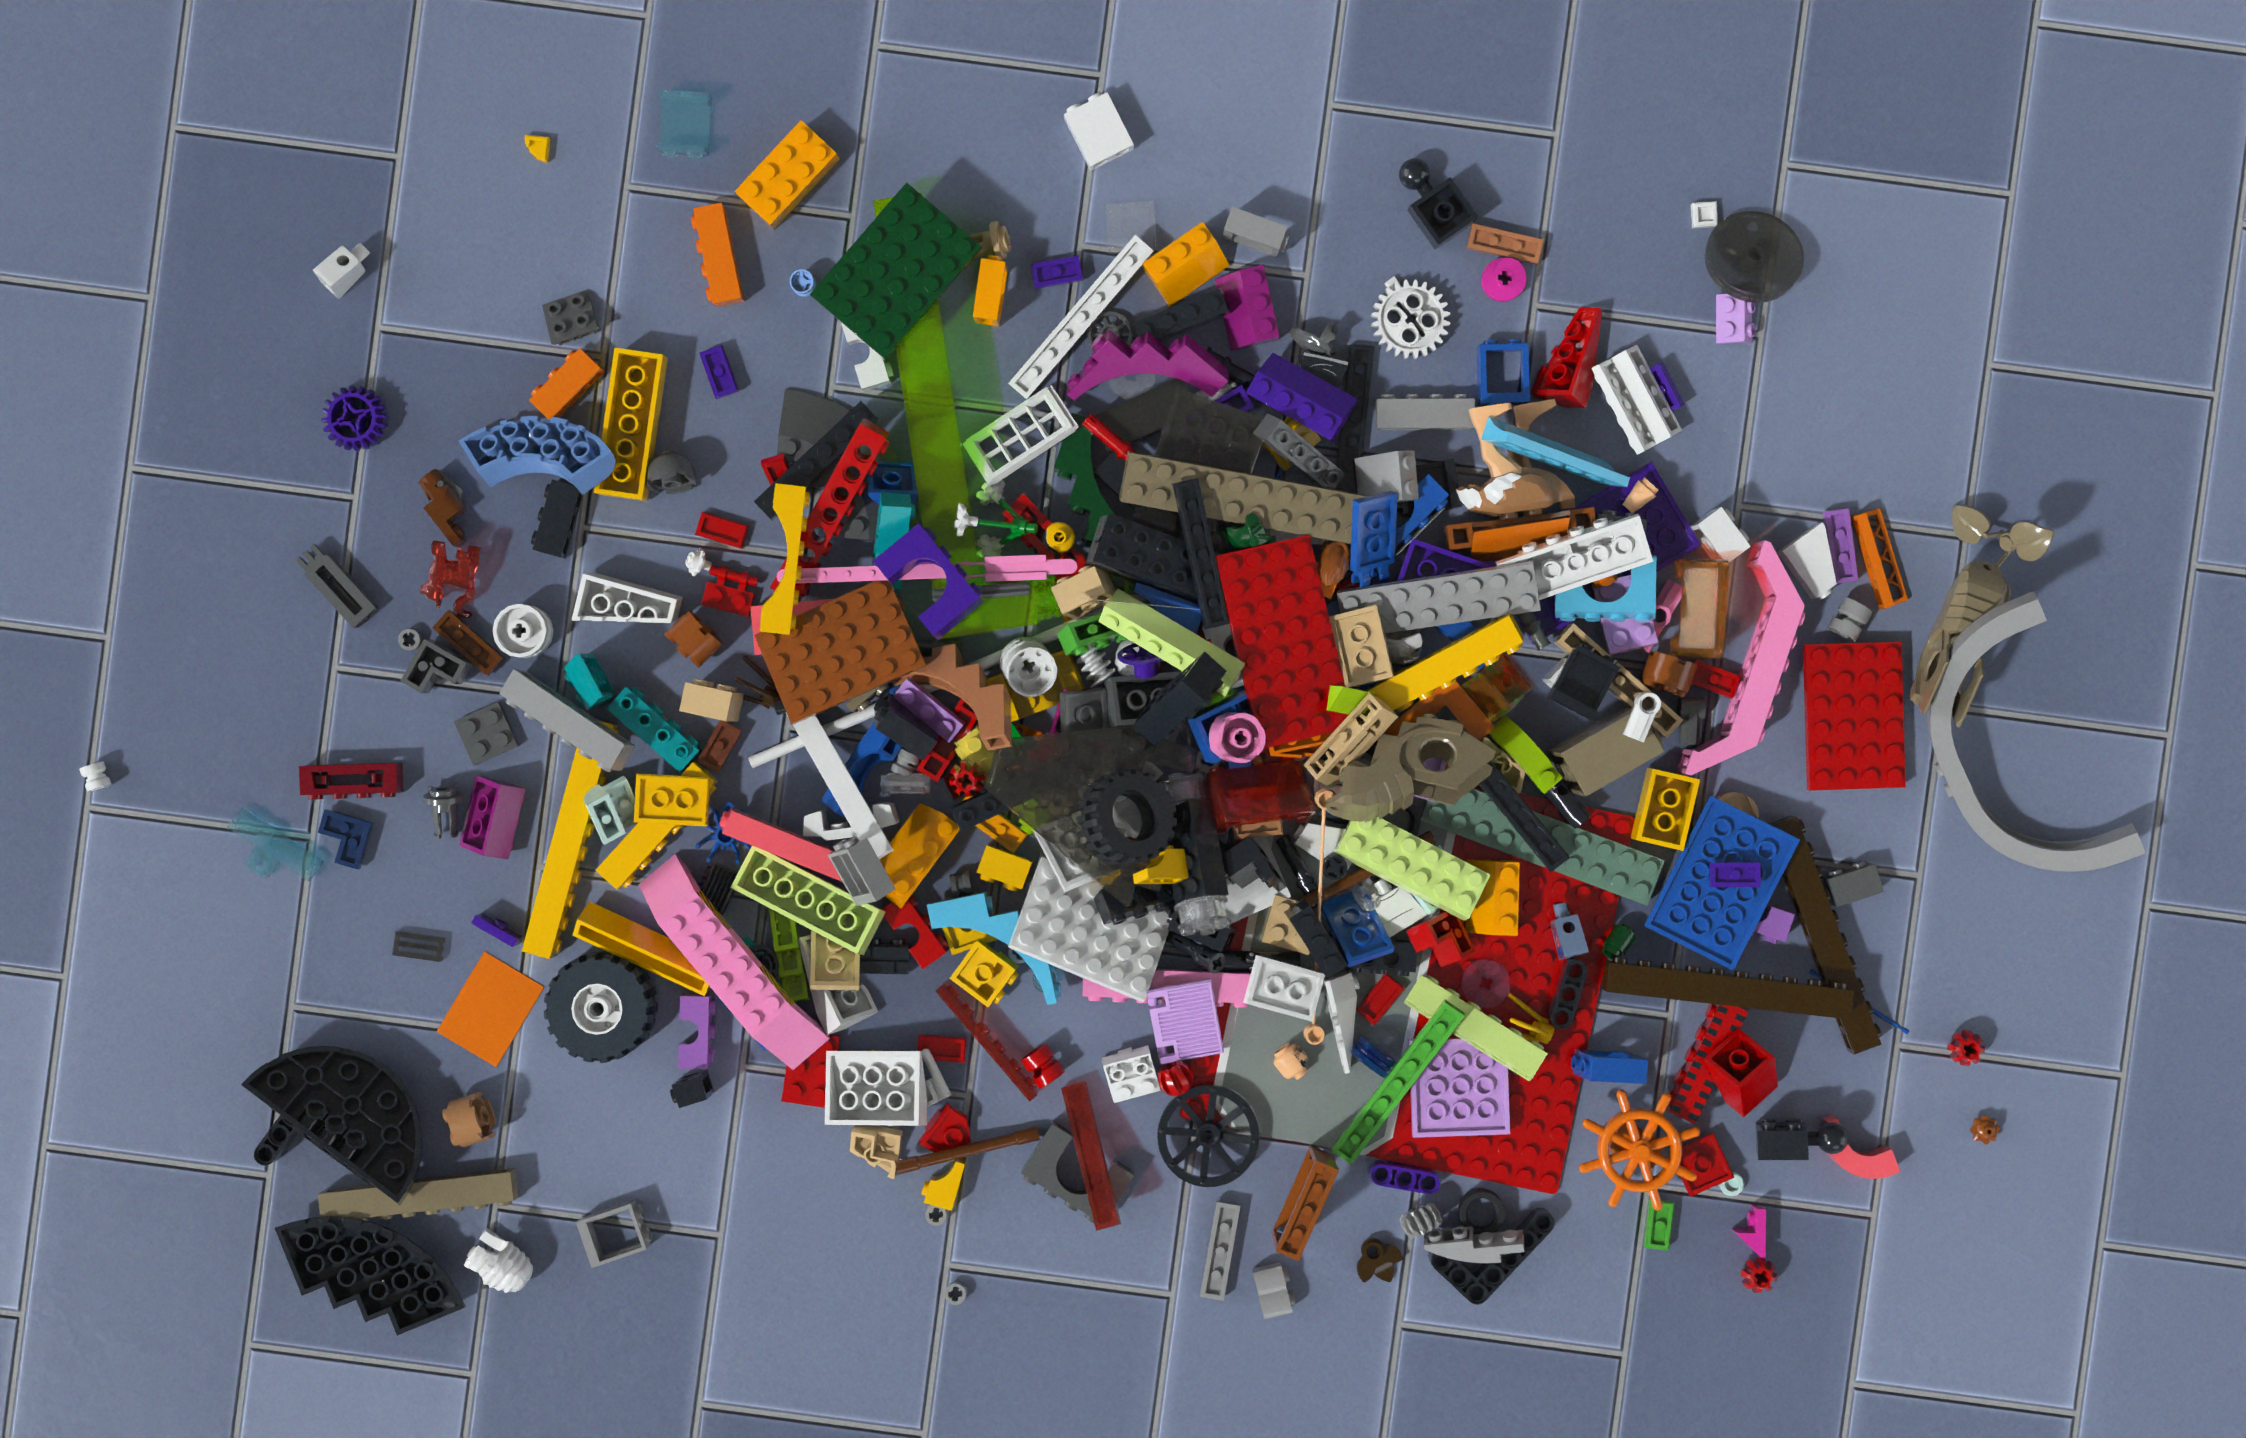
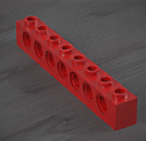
[770,418,890,597]

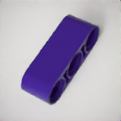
[1369,1160,1440,1194]

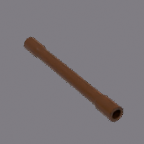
[1301,831,1436,908]
[895,1126,1040,1175]

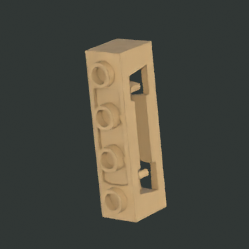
[1304,693,1398,788]

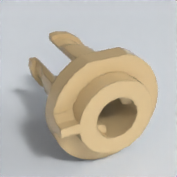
[970,221,1011,259]

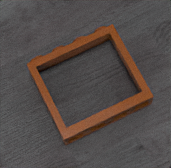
[1271,1145,1339,1261]

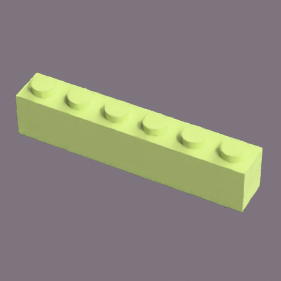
[1098,589,1245,697]
[1404,975,1548,1081]

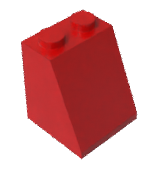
[1704,1028,1778,1117]

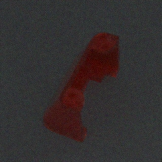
[1204,758,1316,834]

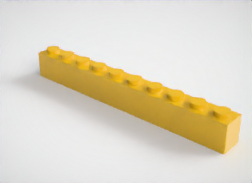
[522,719,619,959]

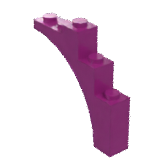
[1067,330,1229,400]

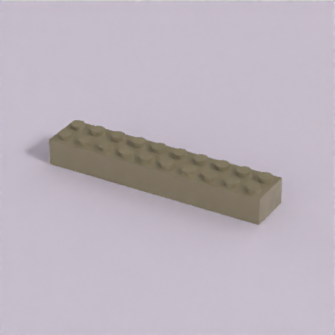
[1119,451,1368,544]

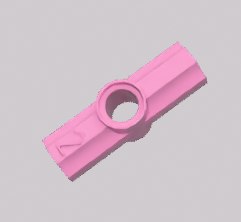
[1640,579,1686,653]

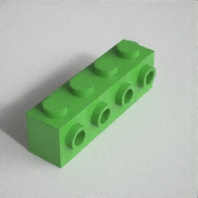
[1057,600,1155,656]

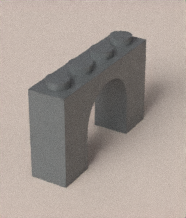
[1021,1120,1134,1225]

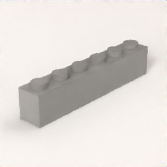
[499,669,636,772]

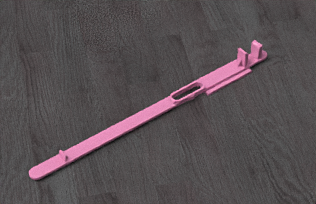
[777,555,1078,584]

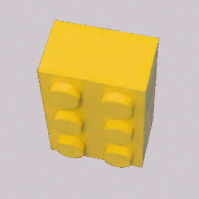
[1631,768,1700,851]

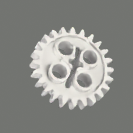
[1371,279,1450,359]

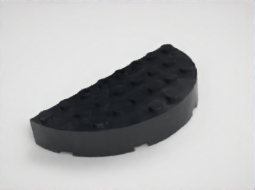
[241,1046,423,1205]

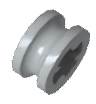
[398,629,422,651]
[925,1205,948,1226]
[945,1281,967,1305]

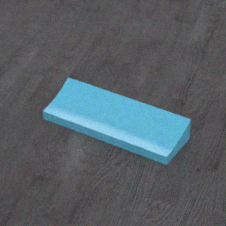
[1481,416,1630,487]

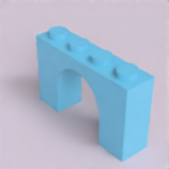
[1555,555,1657,622]

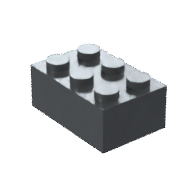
[1103,671,1181,731]

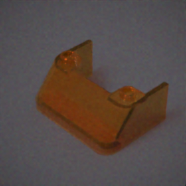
[1669,559,1729,659]

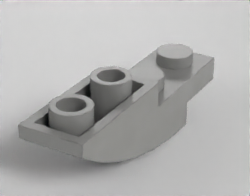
[1424,1226,1524,1263]

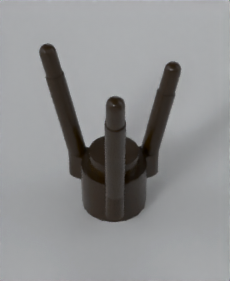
[735,656,781,709]

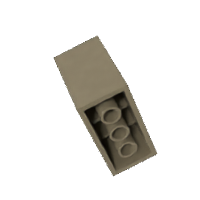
[1546,708,1664,796]

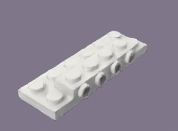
[1496,514,1653,600]

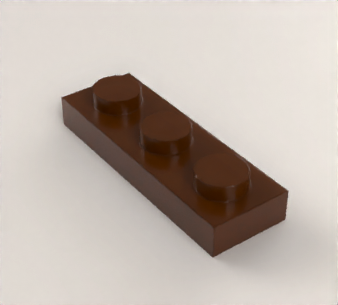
[432,610,505,676]

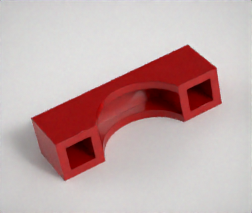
[916,699,977,782]

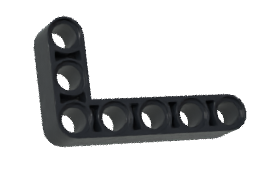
[254,1115,371,1184]
[1428,1208,1555,1305]

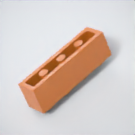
[691,202,745,307]

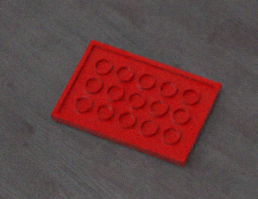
[1803,642,1906,791]

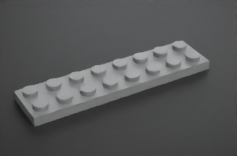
[1337,561,1541,634]

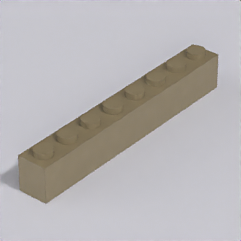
[318,1168,519,1221]

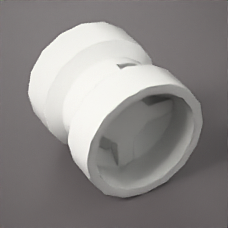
[79,761,112,792]

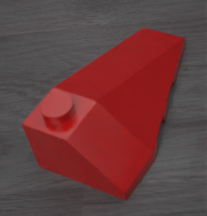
[1531,307,1602,408]

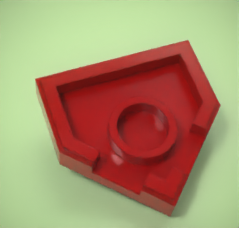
[919,1103,971,1152]

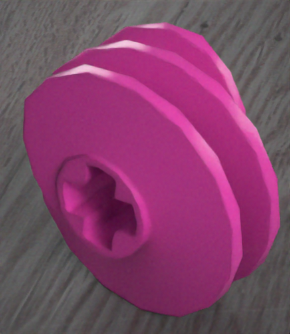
[1481,258,1527,302]

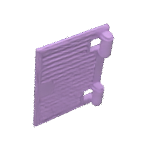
[1146,978,1224,1064]

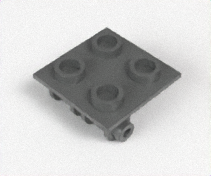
[542,290,601,346]

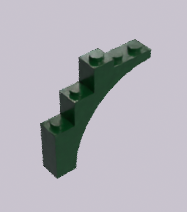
[1054,413,1115,548]

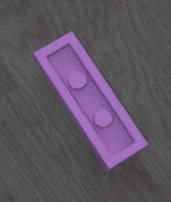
[1822,508,1859,583]
[892,677,966,742]

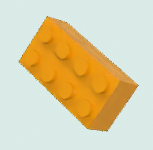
[734,120,840,229]

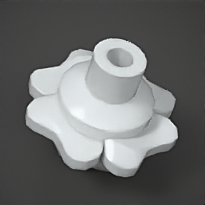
[685,548,712,576]

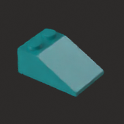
[564,653,617,710]

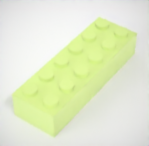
[1334,817,1490,921]
[730,846,886,955]

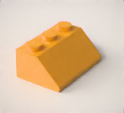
[1142,221,1230,307]
[1465,859,1520,936]

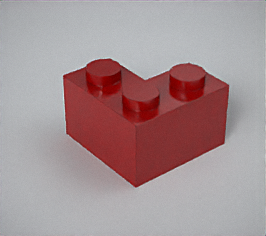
[1406,911,1475,967]

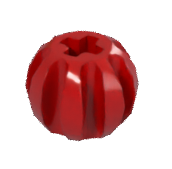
[949,760,986,797]
[1947,1030,1985,1066]
[1158,1061,1194,1096]
[1740,1257,1777,1293]

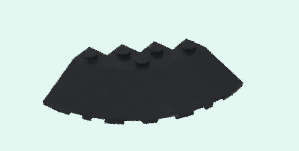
[274,1216,466,1336]

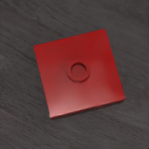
[1669,1132,1735,1197]

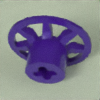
[1117,643,1163,679]

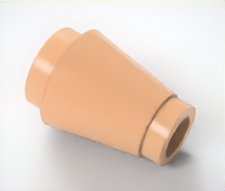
[1623,477,1659,513]

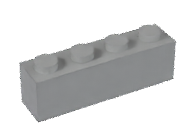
[1375,394,1475,431]

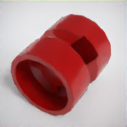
[1021,1043,1065,1089]

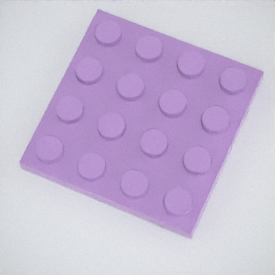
[1409,1038,1510,1138]

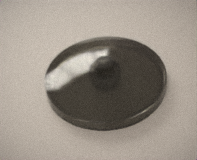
[1704,211,1804,303]

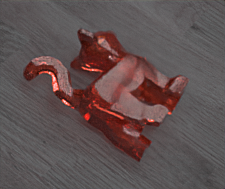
[420,540,481,619]

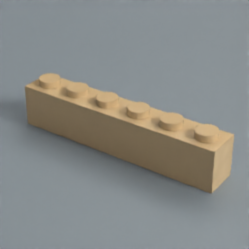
[1553,623,1683,738]

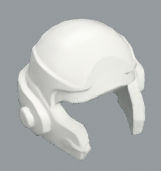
[1385,628,1423,665]

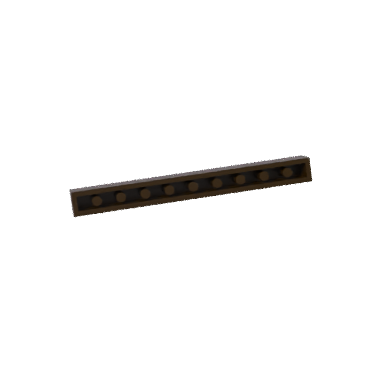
[1769,816,1882,1055]
[1602,957,1854,1020]

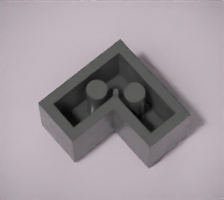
[400,639,473,693]

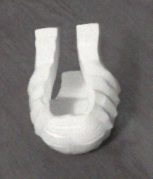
[464,1228,533,1293]

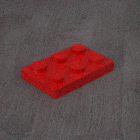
[781,1034,840,1108]

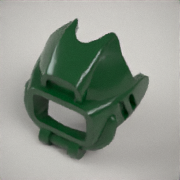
[1221,513,1276,551]

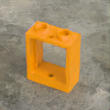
[973,255,1008,327]

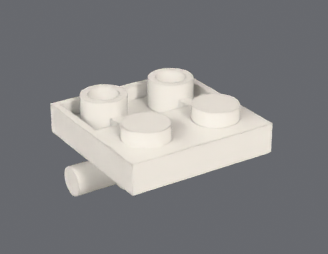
[1102,1045,1161,1103]

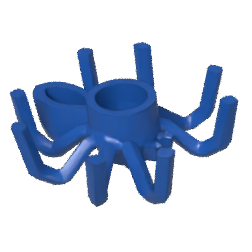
[695,802,752,865]

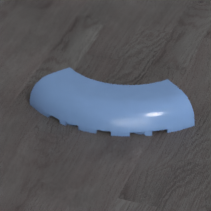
[459,416,616,495]

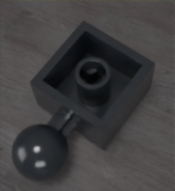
[1399,158,1478,250]
[1756,1118,1848,1160]

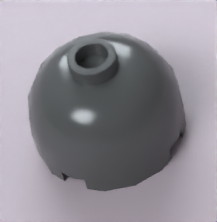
[646,451,696,494]

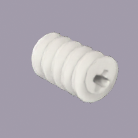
[1072,647,1116,688]

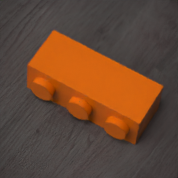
[529,348,605,420]

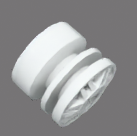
[1000,637,1057,697]

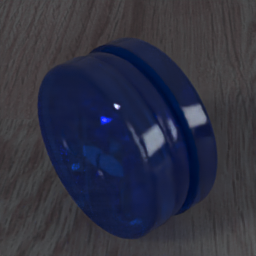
[1351,1035,1397,1078]

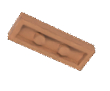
[1466,223,1543,265]

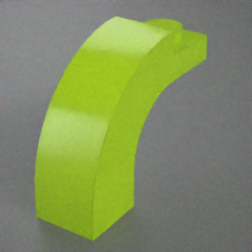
[1488,716,1563,794]

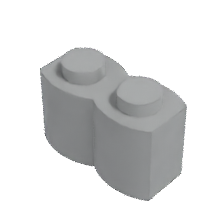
[1252,1262,1296,1319]

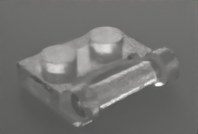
[880,773,933,798]

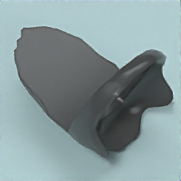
[1289,322,1338,356]

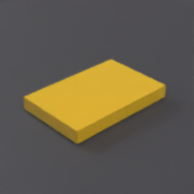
[634,773,711,826]

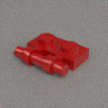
[701,565,759,617]

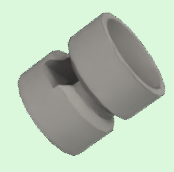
[1827,597,1873,642]

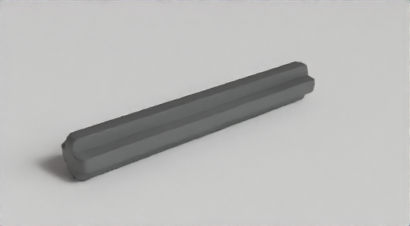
[932,582,1030,602]

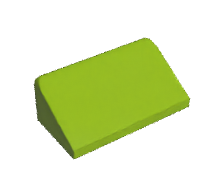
[1327,686,1376,717]

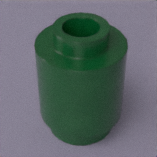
[1602,924,1636,960]

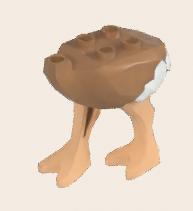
[1456,399,1575,520]

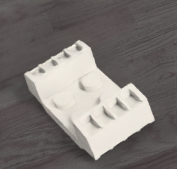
[803,802,900,841]

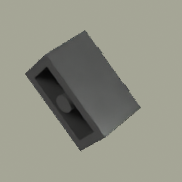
[1823,860,1884,907]

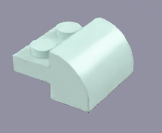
[584,776,636,845]

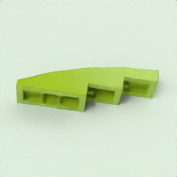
[769,908,810,1002]

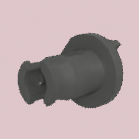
[423,786,464,839]

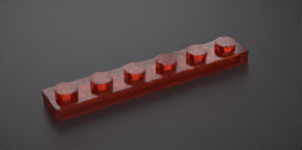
[935,982,1038,1102]
[1061,1081,1121,1231]

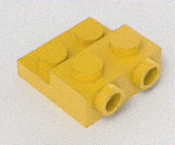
[949,939,1019,1007]

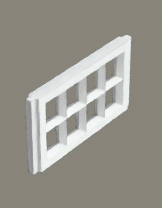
[963,385,1079,486]

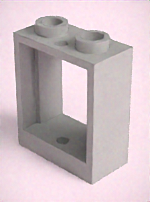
[1222,207,1290,258]
[827,837,895,906]
[576,1199,652,1268]

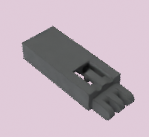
[296,544,380,629]

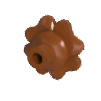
[1970,1115,2000,1145]

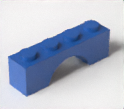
[1395,473,1449,553]
[821,721,902,818]

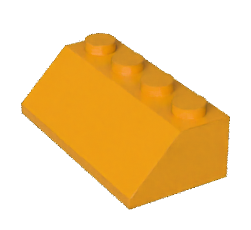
[879,803,960,909]

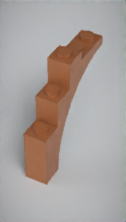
[891,644,1012,751]

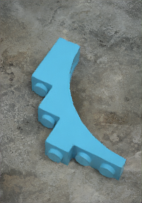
[927,891,1062,1005]

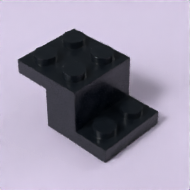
[1218,836,1287,892]

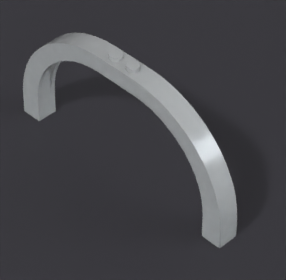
[1927,591,2146,872]

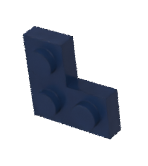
[318,809,373,870]

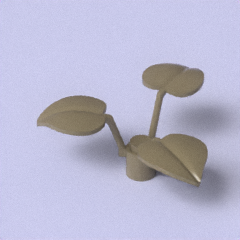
[1952,505,2055,604]

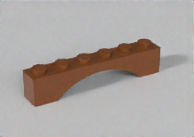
[1444,507,1596,551]

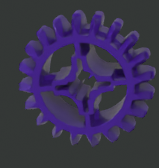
[321,385,389,451]

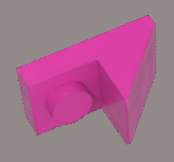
[1732,1204,1766,1258]

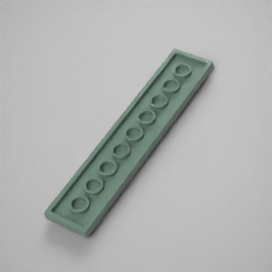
[1420,789,1665,906]

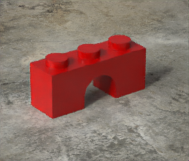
[882,895,948,969]

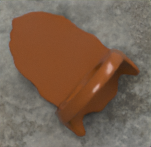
[1317,540,1351,586]

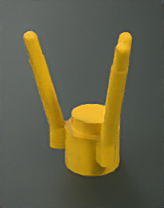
[1506,992,1554,1044]

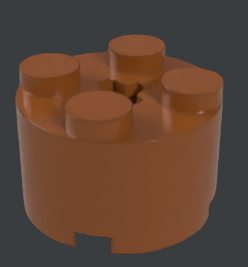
[664,610,723,668]
[1641,651,1697,698]

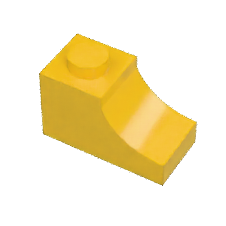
[1133,845,1189,884]
[921,1158,966,1211]

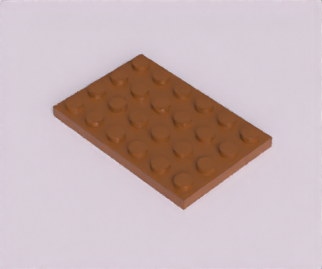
[754,580,927,725]

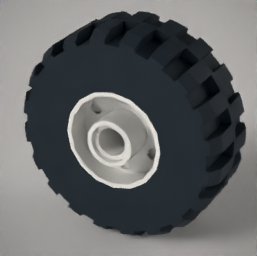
[544,951,658,1063]

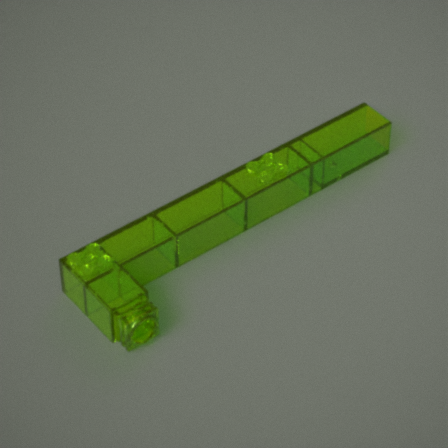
[873,193,1063,639]

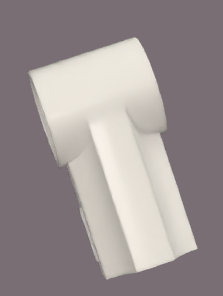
[1623,691,1661,743]

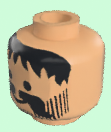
[1273,1043,1309,1080]

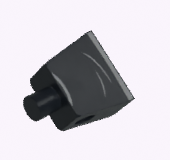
[1301,351,1349,388]

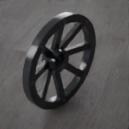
[1157,1084,1259,1187]

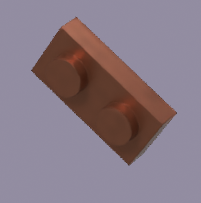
[697,720,743,773]

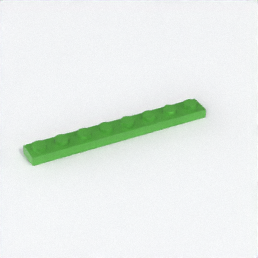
[1332,999,1465,1165]

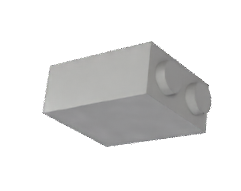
[1354,451,1419,503]

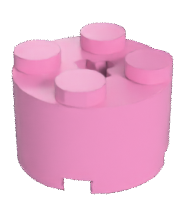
[1209,712,1266,763]

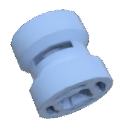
[790,269,817,297]

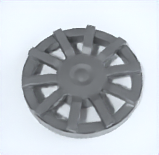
[1087,311,1133,349]

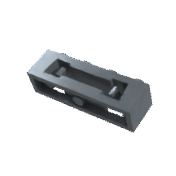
[1253,414,1345,489]

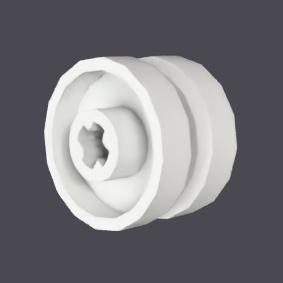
[493,604,554,658]

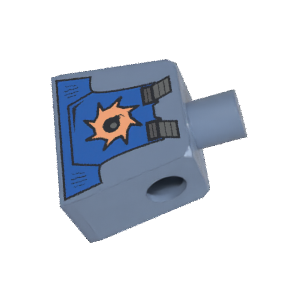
[1550,902,1589,960]

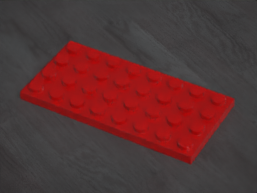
[1215,535,1348,749]

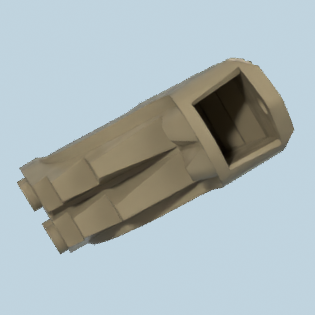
[1910,561,2007,727]
[1325,714,1496,822]

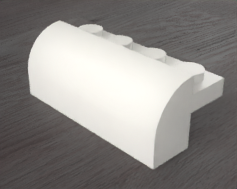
[1591,345,1682,455]

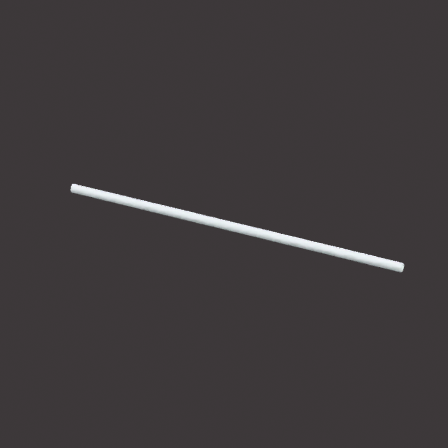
[748,593,1147,768]

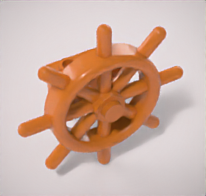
[1579,1089,1700,1211]

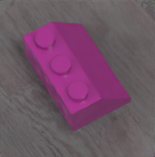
[1215,265,1279,351]
[459,776,525,859]

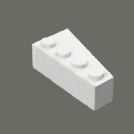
[571,571,683,623]

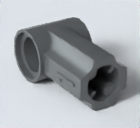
[1677,697,1706,745]

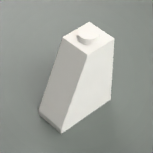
[1777,522,1837,600]
[1293,822,1352,870]

